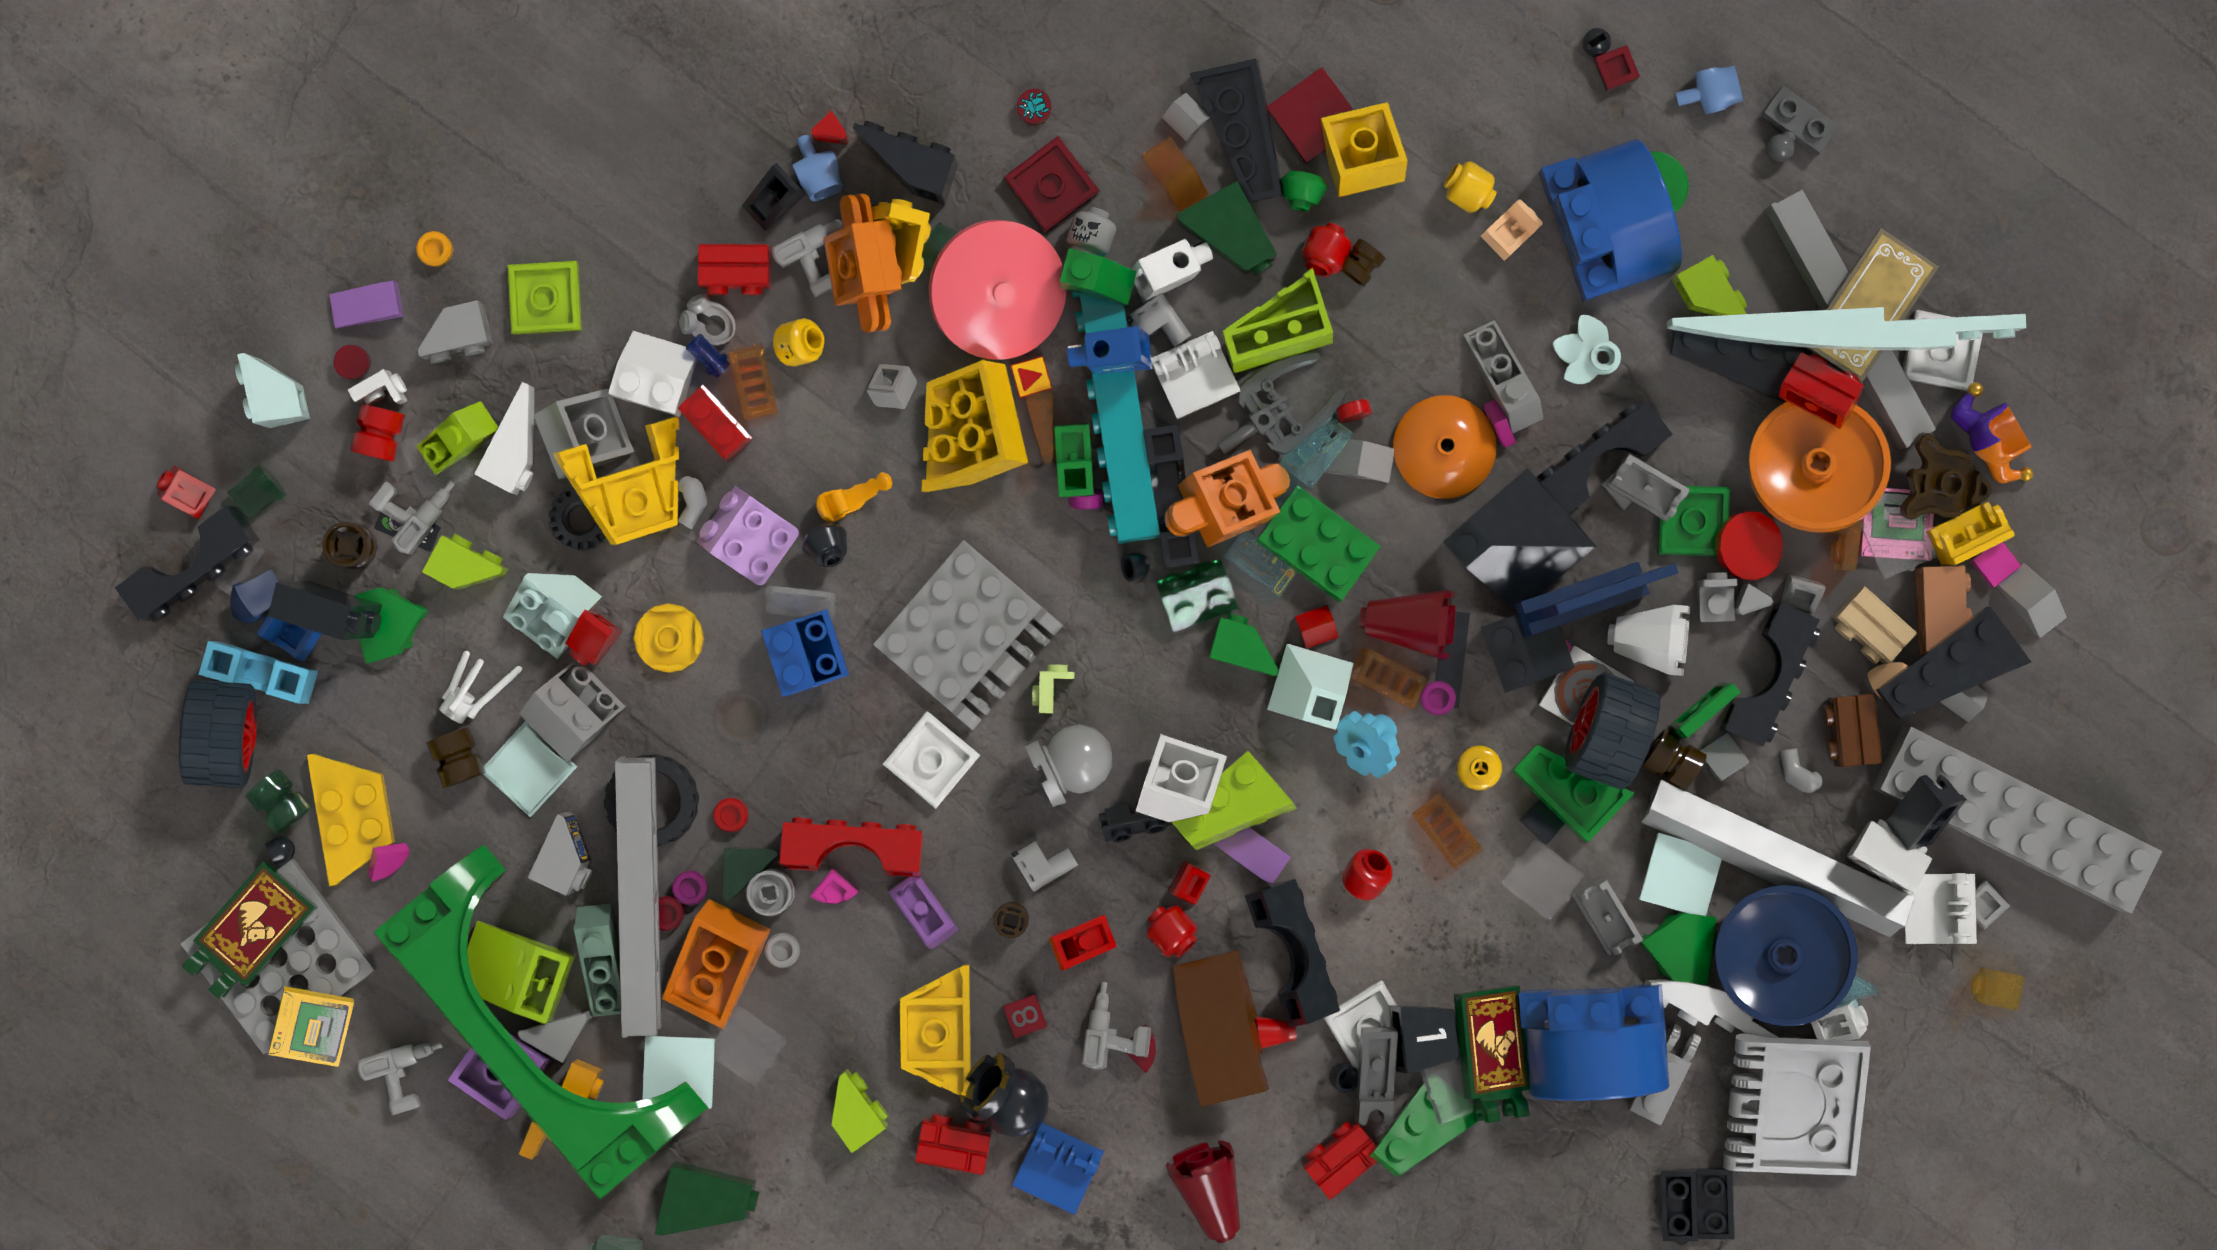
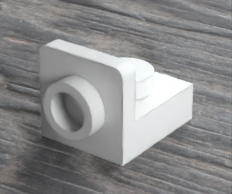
[348,369,407,405]
[1811,998,1868,1041]

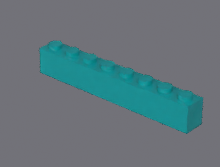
[1072,261,1160,544]

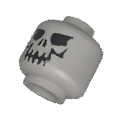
[1066,207,1117,257]

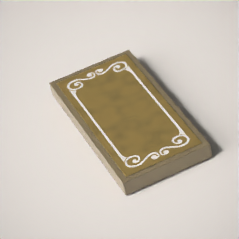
[1805,228,1939,383]

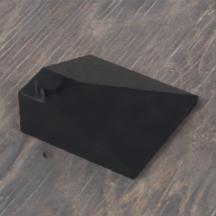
[1443,468,1596,612]

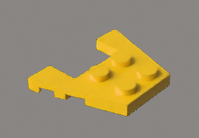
[553,416,679,545]

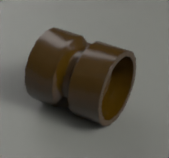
[322,522,378,569]
[426,727,486,788]
[1642,729,1707,791]

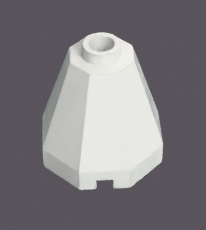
[1608,605,1690,676]

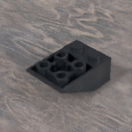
[853,121,958,205]

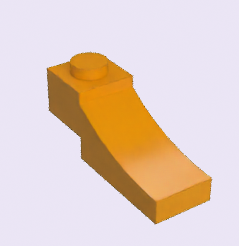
[519,1059,604,1160]

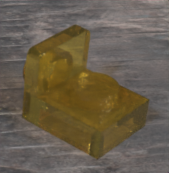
[1971,967,2025,1011]

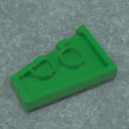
[1511,745,1634,843]
[1369,1073,1477,1177]

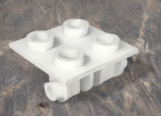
[1151,331,1241,420]
[1905,873,1977,944]

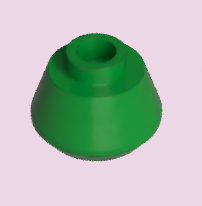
[1281,171,1328,212]

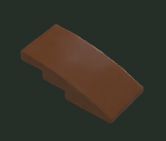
[1173,949,1269,1107]

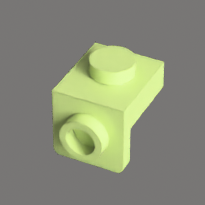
[1032,665,1075,713]

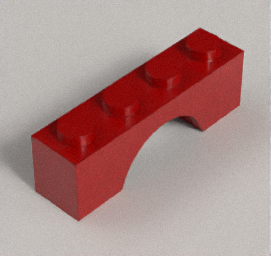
[780,817,924,877]

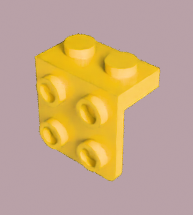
[871,199,931,284]

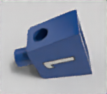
[1067,326,1152,374]

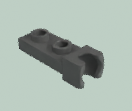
[1354,1027,1398,1126]

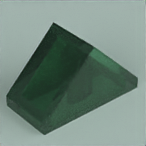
[722,847,780,903]

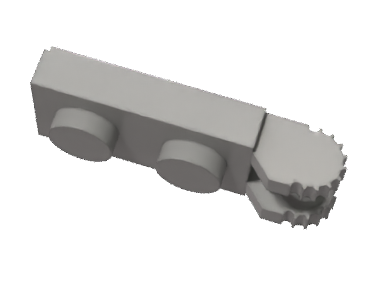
[1628,1024,1701,1126]

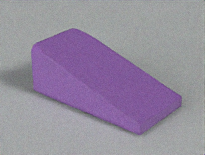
[329,280,404,329]
[1214,827,1291,885]
[888,877,959,950]

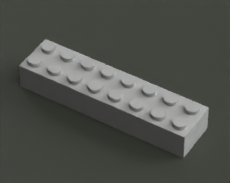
[1872,726,2162,914]

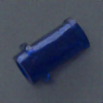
[686,334,730,378]

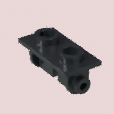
[1099,800,1173,843]

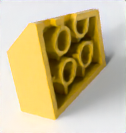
[921,360,1028,492]

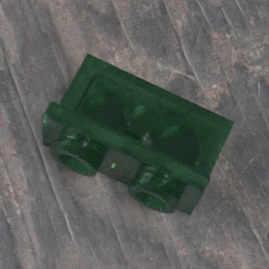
[1156,560,1239,632]

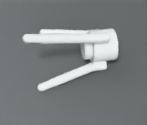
[439,651,522,724]

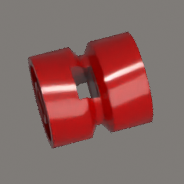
[349,404,405,462]

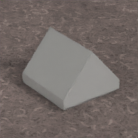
[1162,93,1210,141]
[1781,574,1826,612]
[1735,584,1773,616]
[1940,686,1989,722]

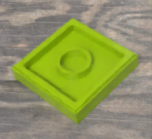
[507,261,582,335]

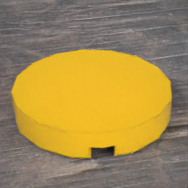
[634,603,704,673]

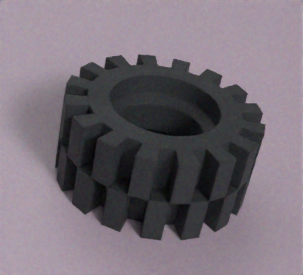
[548,488,607,550]

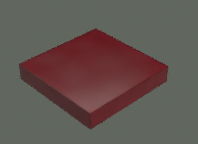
[1267,67,1353,164]
[1003,136,1100,233]

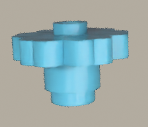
[1333,711,1400,778]

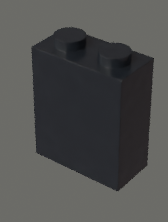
[268,581,382,640]

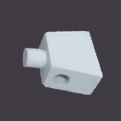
[1132,239,1213,304]

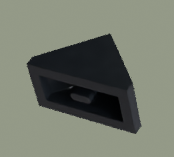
[742,163,805,231]

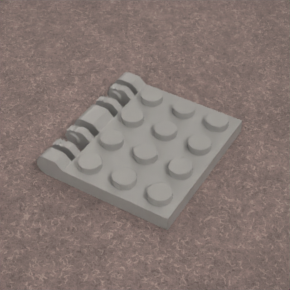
[873,540,1063,730]
[1723,1034,1871,1176]

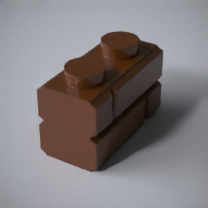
[1823,694,1882,767]

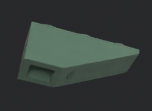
[574,903,621,1017]

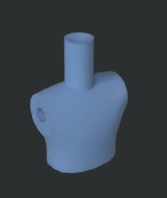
[1676,66,1743,115]
[791,135,843,201]

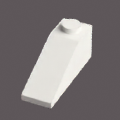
[474,382,534,495]

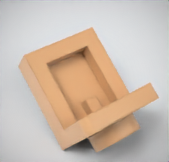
[1481,199,1543,261]

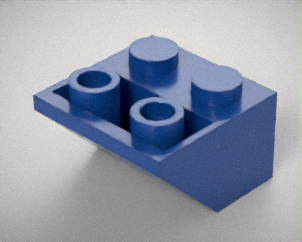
[761,609,849,697]

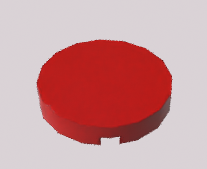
[1715,511,1783,580]

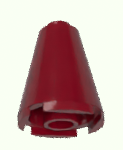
[1359,590,1456,660]
[1166,1141,1240,1243]

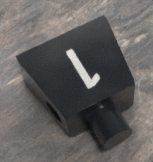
[1389,1005,1459,1074]

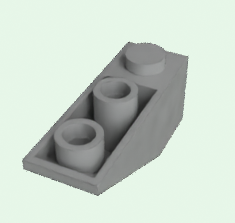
[1464,320,1544,434]

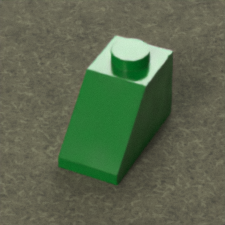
[1060,248,1137,306]
[1209,613,1279,676]

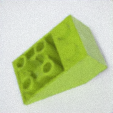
[467,921,576,1024]

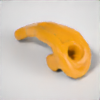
[815,472,893,523]

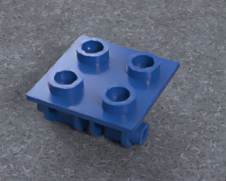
[1012,1123,1104,1215]

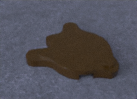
[1900,432,1991,520]

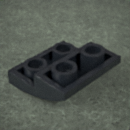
[1661,1168,1735,1241]

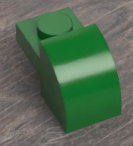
[1054,423,1094,497]

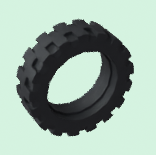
[604,754,699,846]

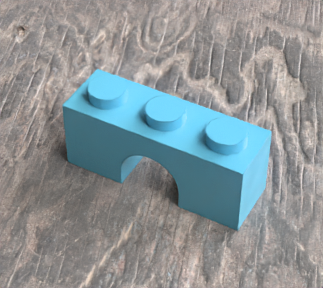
[198,641,319,704]

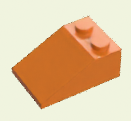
[662,899,771,1029]

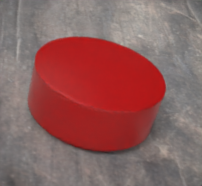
[1336,399,1372,423]
[713,797,749,832]

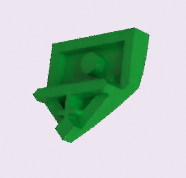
[354,587,428,664]
[1639,912,1716,986]

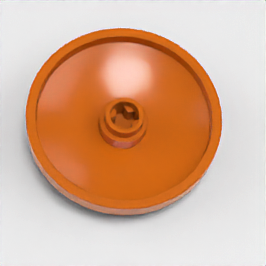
[1748,402,1891,533]

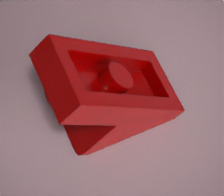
[1049,915,1117,971]

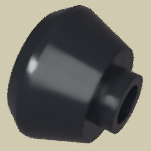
[802,523,847,568]

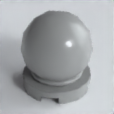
[1025,724,1113,807]

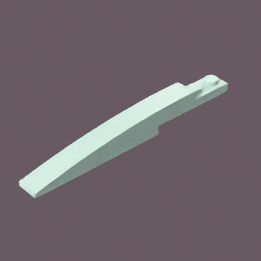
[1667,307,2026,350]

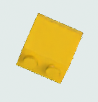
[1321,102,1408,197]

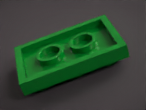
[1256,485,1381,603]

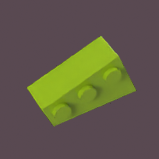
[1223,268,1333,373]
[1172,751,1297,850]

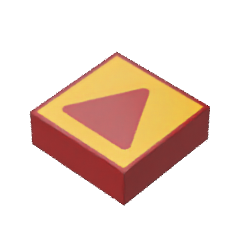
[1010,356,1053,399]

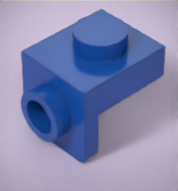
[258,615,321,662]

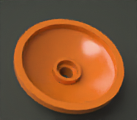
[1393,395,1497,499]

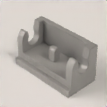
[1607,454,1690,522]
[1572,878,1643,955]

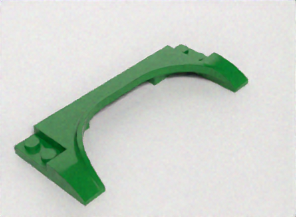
[374,845,708,1200]

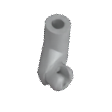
[678,476,707,530]
[1780,748,1822,793]

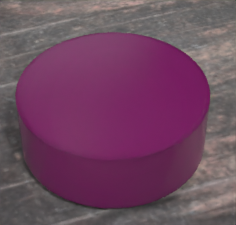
[1068,488,1103,510]
[1421,681,1456,716]
[672,870,708,906]

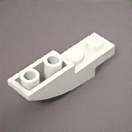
[1643,979,1778,1038]

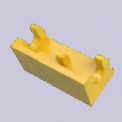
[1926,502,2015,566]

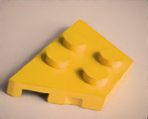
[307,754,395,886]
[900,964,971,1097]

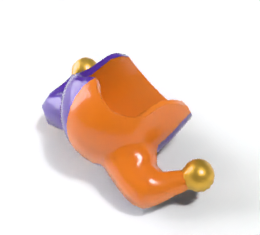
[1950,382,2033,483]

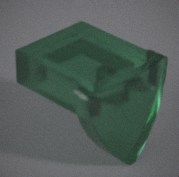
[227,464,286,520]

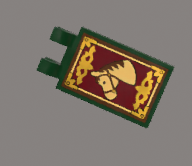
[182,861,318,999]
[1454,985,1530,1123]

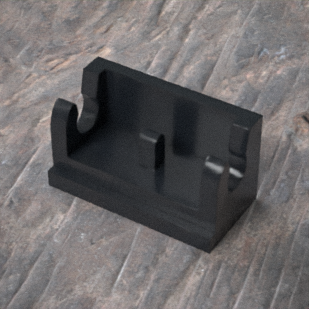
[1885,775,1967,850]

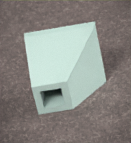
[235,353,310,428]
[503,573,602,659]
[1267,644,1353,730]

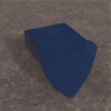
[230,569,279,623]

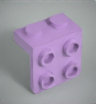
[696,485,799,585]

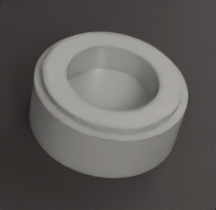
[765,932,801,968]

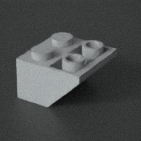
[518,660,626,763]

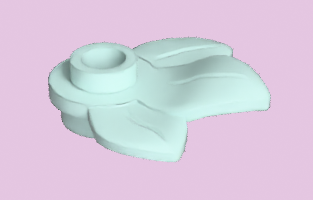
[1553,315,1621,384]

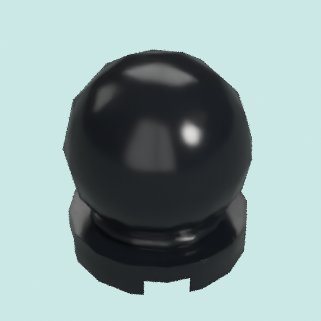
[959,1052,1049,1137]

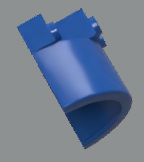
[1538,139,1682,302]
[1519,984,1670,1101]

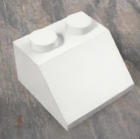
[608,331,700,417]
[1136,734,1227,822]
[1846,819,1932,894]

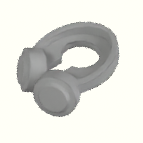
[679,294,736,345]

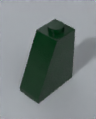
[1175,181,1277,276]
[655,1161,760,1236]

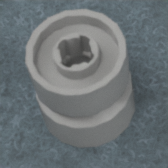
[747,868,796,916]

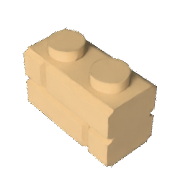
[1831,586,1917,664]

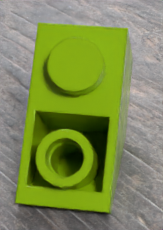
[1671,255,1747,316]
[416,401,498,475]
[422,533,509,589]
[831,1068,889,1153]

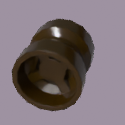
[1341,238,1386,287]
[994,902,1029,938]

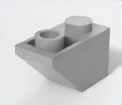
[418,300,493,364]

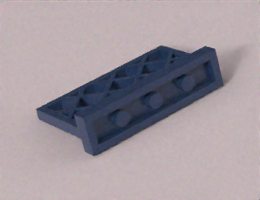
[1515,562,1679,637]

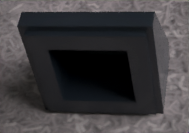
[1519,799,1565,845]

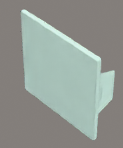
[484,721,578,818]
[1639,833,1722,916]
[642,1036,715,1108]

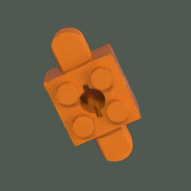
[823,194,902,332]
[1165,449,1290,548]

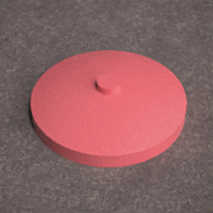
[928,220,1067,360]

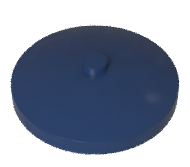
[1714,885,1858,1026]

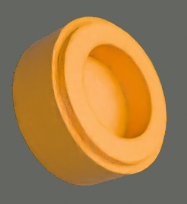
[416,231,453,267]

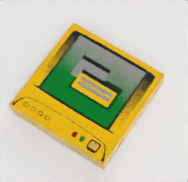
[269,986,354,1067]

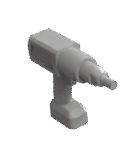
[772,219,843,297]
[369,481,455,555]
[1081,982,1151,1070]
[357,1041,444,1115]

